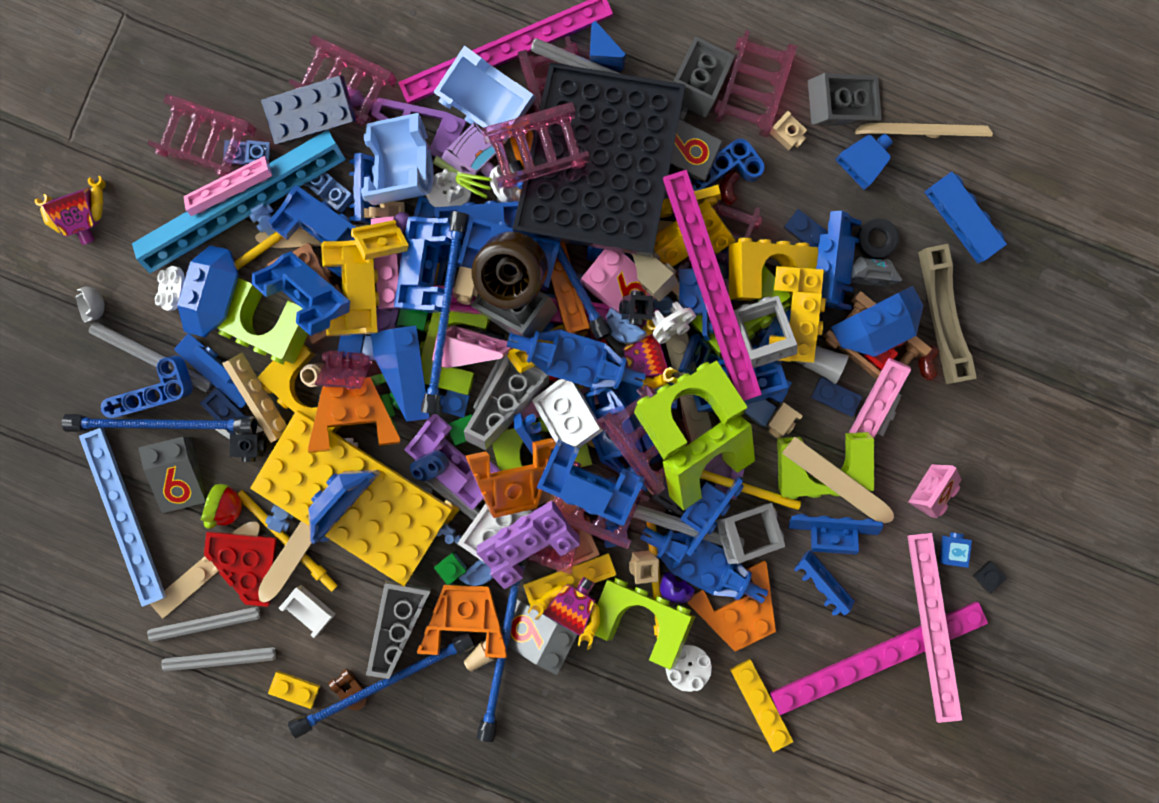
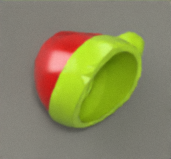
[201,484,242,529]

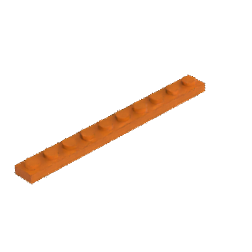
[509,117,589,334]

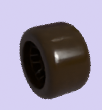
[471,231,548,309]

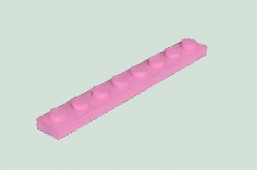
[907,533,962,723]

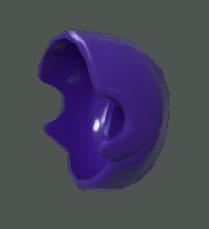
[660,572,695,604]

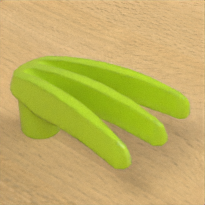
[456,173,492,199]

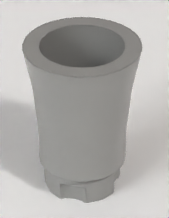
[795,345,849,384]

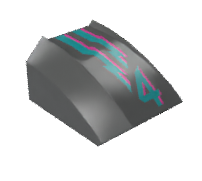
[851,256,902,287]

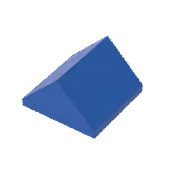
[590,21,626,72]

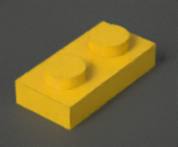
[268,671,320,709]

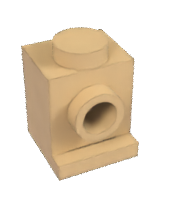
[769,111,807,150]
[453,266,478,305]
[766,403,802,438]
[629,550,658,584]

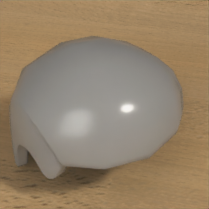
[76,286,105,323]

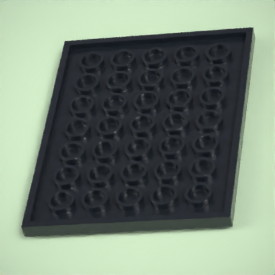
[512,62,686,257]

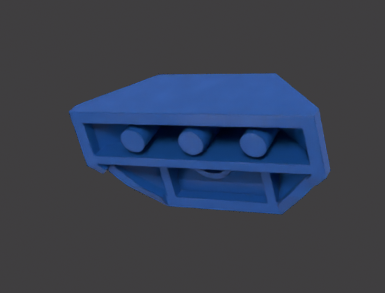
[177,245,239,338]
[831,286,923,357]
[693,360,788,412]
[308,470,380,544]

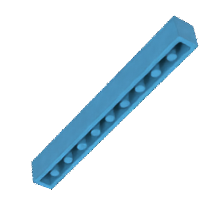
[132,130,346,274]

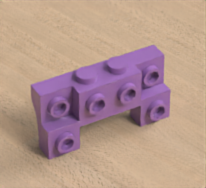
[405,414,501,510]
[476,501,580,589]

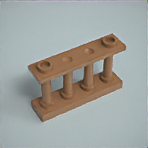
[822,291,932,380]

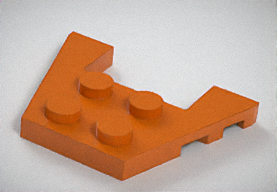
[308,377,400,453]
[466,438,555,518]
[687,560,776,652]
[417,585,507,658]

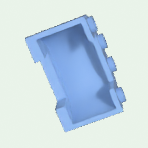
[434,46,537,146]
[361,113,434,205]

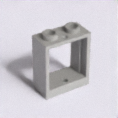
[734,296,797,368]
[715,503,785,564]

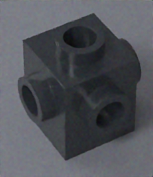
[619,291,654,325]
[229,433,267,462]

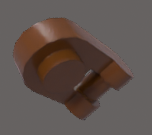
[328,668,368,711]

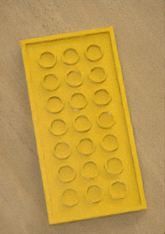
[250,410,453,586]

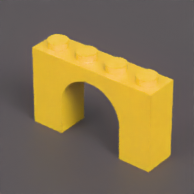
[729,238,818,301]
[257,344,341,433]

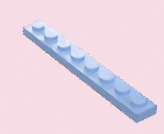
[79,428,166,607]

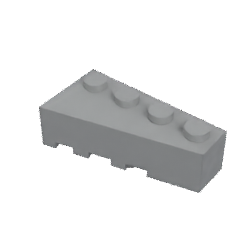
[464,357,549,450]
[366,580,431,679]

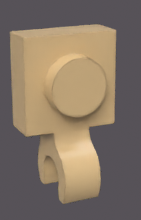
[364,201,405,218]

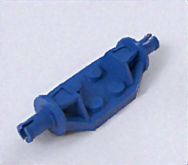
[506,329,646,389]
[584,386,651,494]
[640,526,768,604]

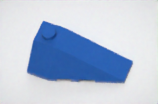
[371,326,429,422]

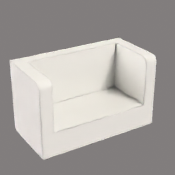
[279,585,336,638]

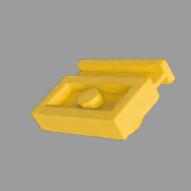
[351,220,409,260]

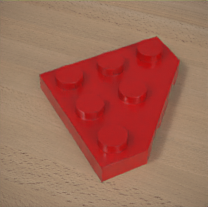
[204,531,277,607]

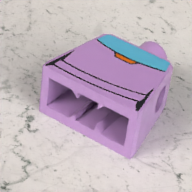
[441,122,496,177]

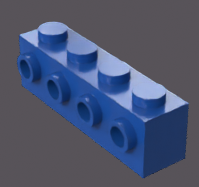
[924,172,1007,264]

